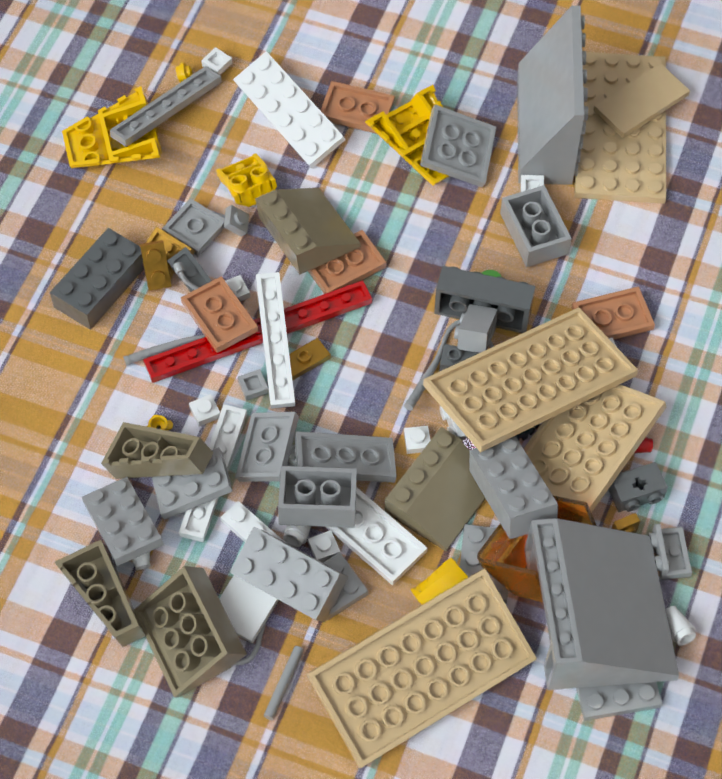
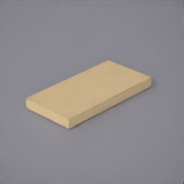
[594,63,690,138]

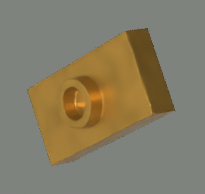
[289,337,331,381]

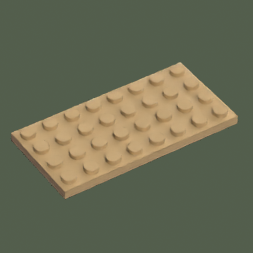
[574,52,666,204]
[423,307,638,453]
[306,568,537,768]

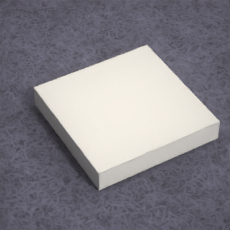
[219,575,279,644]

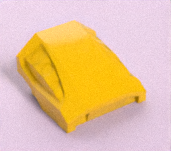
[216,153,277,207]
[410,557,468,605]

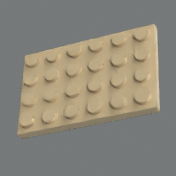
[524,384,666,516]

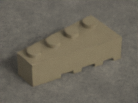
[101,422,214,479]
[55,540,146,647]

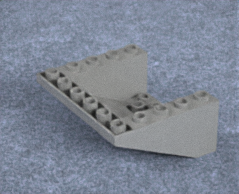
[517,6,588,185]
[524,518,679,690]

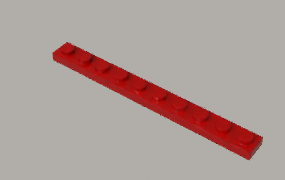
[143,280,372,383]

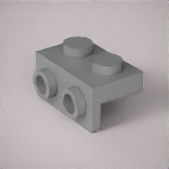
[649,524,692,580]

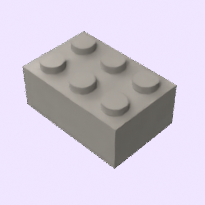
[500,185,572,267]
[278,466,357,528]

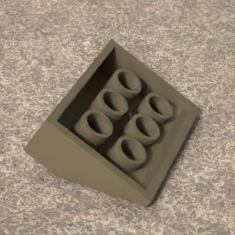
[255,188,361,275]
[384,427,486,551]
[134,566,247,698]

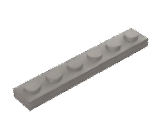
[110,66,221,147]

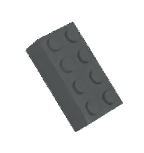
[50,228,144,330]
[434,266,536,333]

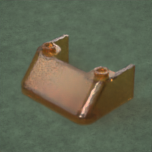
[477,496,597,602]

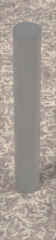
[263,646,304,720]

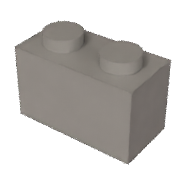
[454,304,497,353]

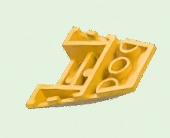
[365,84,449,186]
[62,86,162,168]

